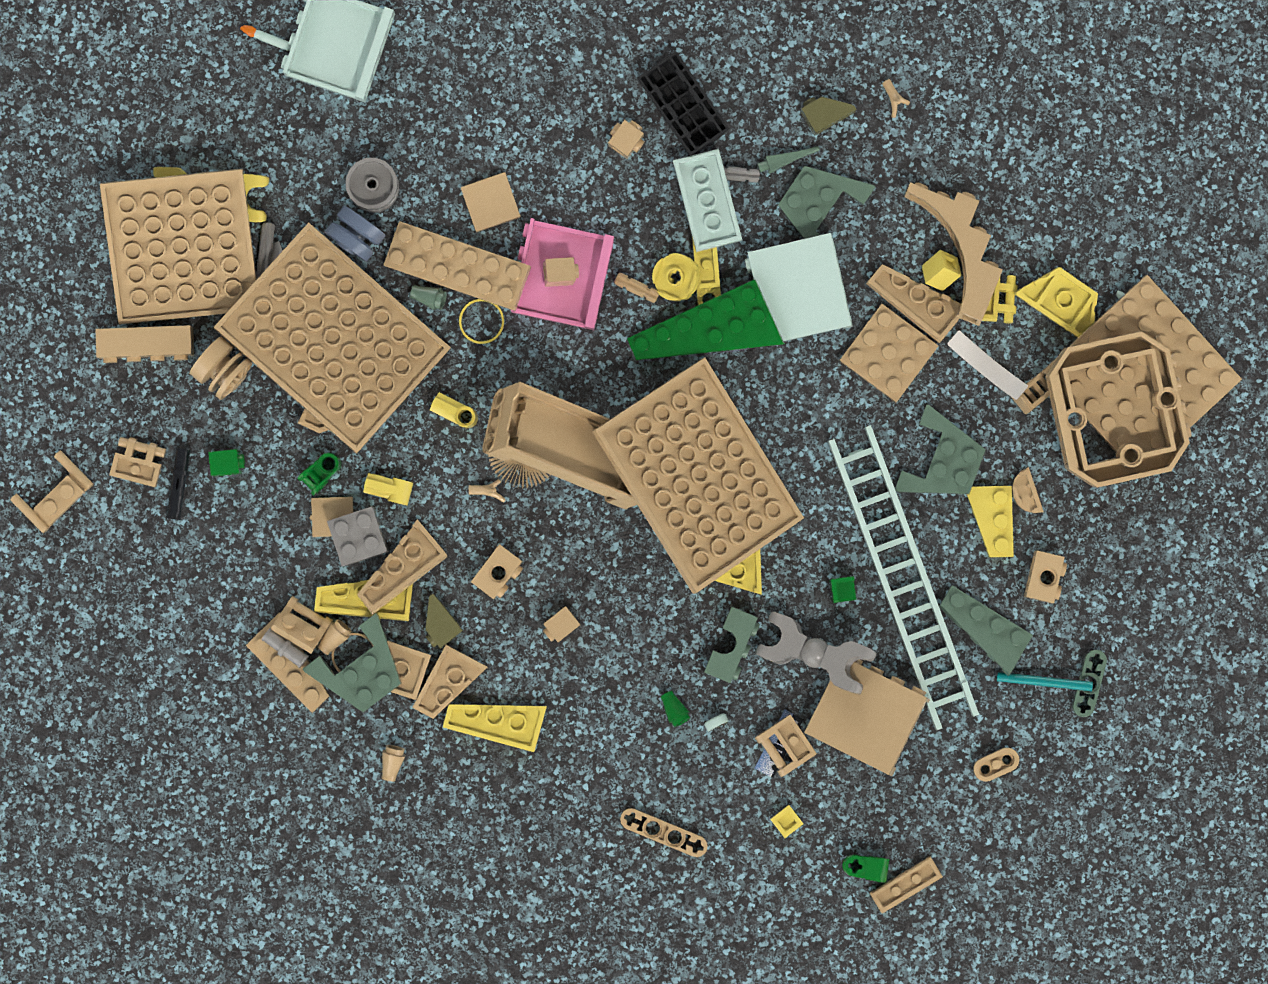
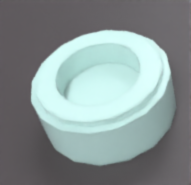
[704,713,729,732]

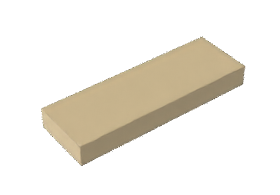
[869,856,943,913]

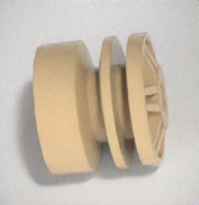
[189,337,253,400]

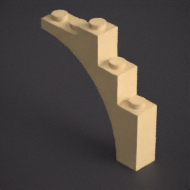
[905,183,1002,326]

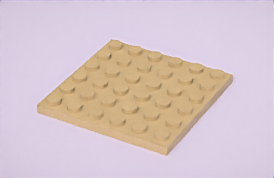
[100,168,257,324]
[1042,275,1242,462]

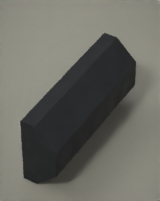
[637,52,729,156]

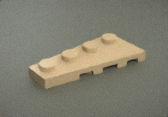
[866,264,961,343]
[357,519,447,615]
[246,612,329,713]

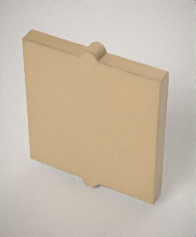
[310,497,353,537]

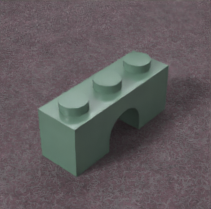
[704,607,760,683]

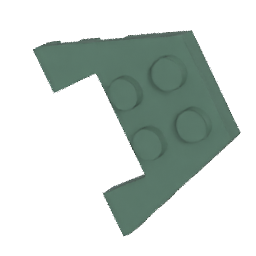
[778,166,875,246]
[895,405,986,495]
[303,613,402,712]

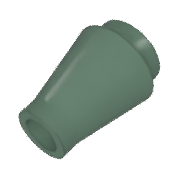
[410,285,447,310]

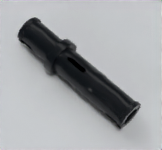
[166,448,191,520]

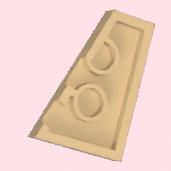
[412,645,488,719]

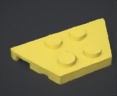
[1014,267,1098,338]

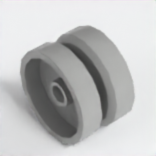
[346,158,399,213]

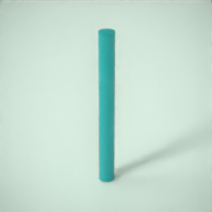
[997,672,1093,691]

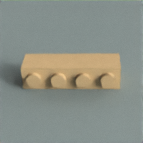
[96,325,194,363]

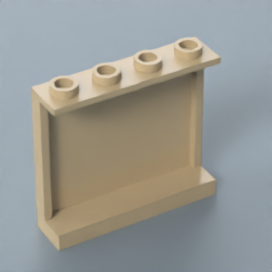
[804,659,930,776]

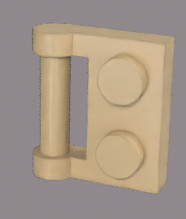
[271,596,333,654]
[755,714,817,777]

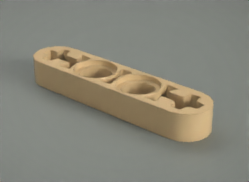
[620,808,708,857]

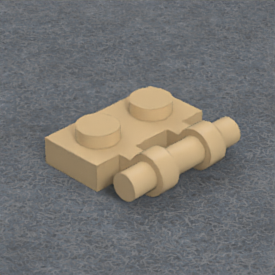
[109,437,166,487]

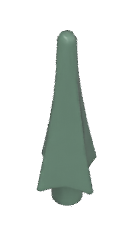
[757,146,820,174]

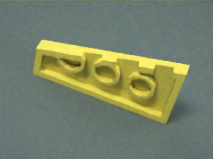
[314,580,413,621]
[443,704,547,752]

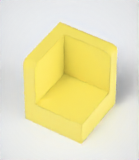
[922,250,962,291]

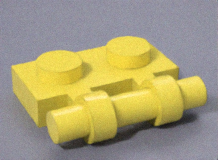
[982,275,1018,323]

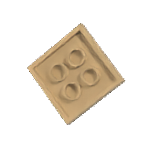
[839,304,938,403]

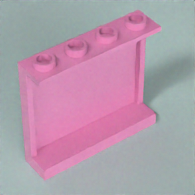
[511,218,614,330]

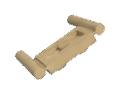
[10,450,93,533]

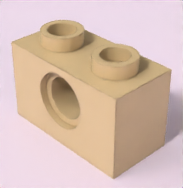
[471,544,523,599]
[1024,551,1067,603]

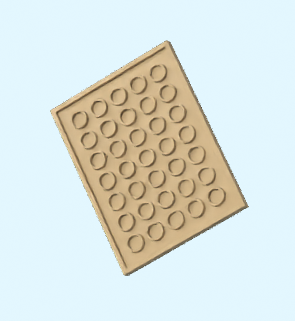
[214,223,451,454]
[592,358,804,594]

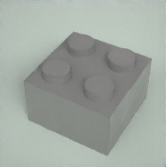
[327,506,389,567]

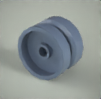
[325,205,386,262]

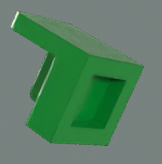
[829,576,856,603]

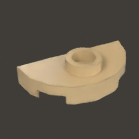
[1012,467,1044,513]

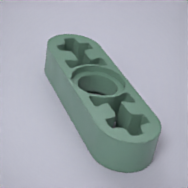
[1072,650,1107,717]

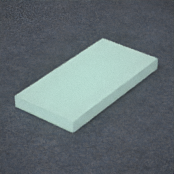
[673,149,742,252]

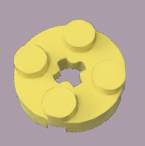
[652,253,700,301]

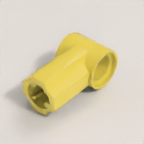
[430,392,478,429]
[363,473,413,506]

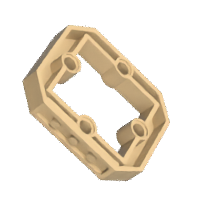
[1045,331,1191,488]

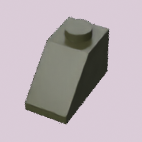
[800,97,856,136]
[425,594,464,648]

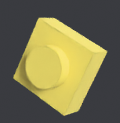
[770,805,803,838]

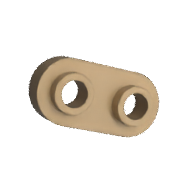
[973,748,1019,782]

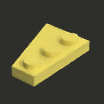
[966,486,1014,557]
[715,549,762,595]

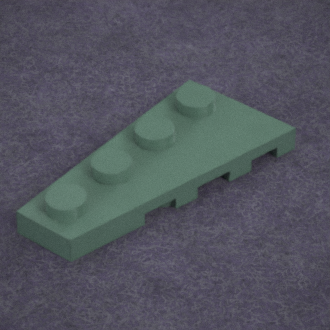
[939,585,1033,676]

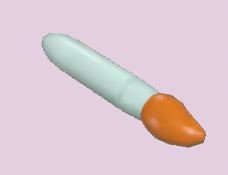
[240,25,291,51]

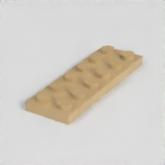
[384,221,531,311]

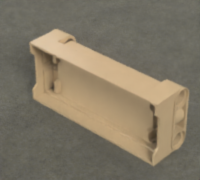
[483,382,637,509]

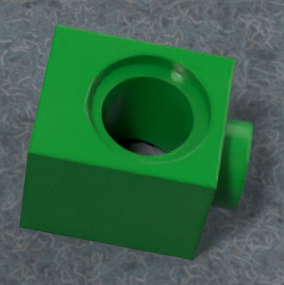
[208,449,245,477]

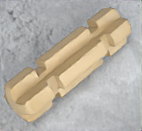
[615,273,659,303]

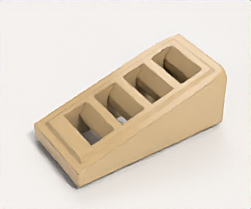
[1011,369,1049,414]

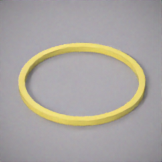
[459,299,504,344]

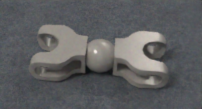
[755,612,877,695]

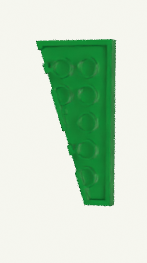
[627,279,785,360]

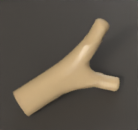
[882,79,910,118]
[469,479,506,502]

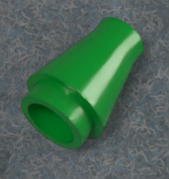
[660,690,691,727]

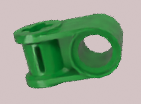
[297,453,342,496]
[842,855,890,883]

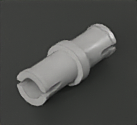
[261,628,308,668]

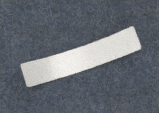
[948,330,1028,400]

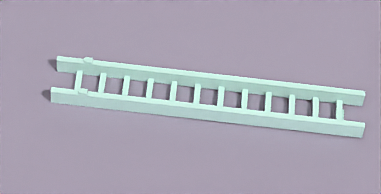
[828,425,979,730]

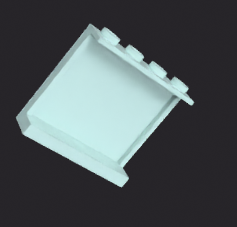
[281,0,395,102]
[745,233,853,341]

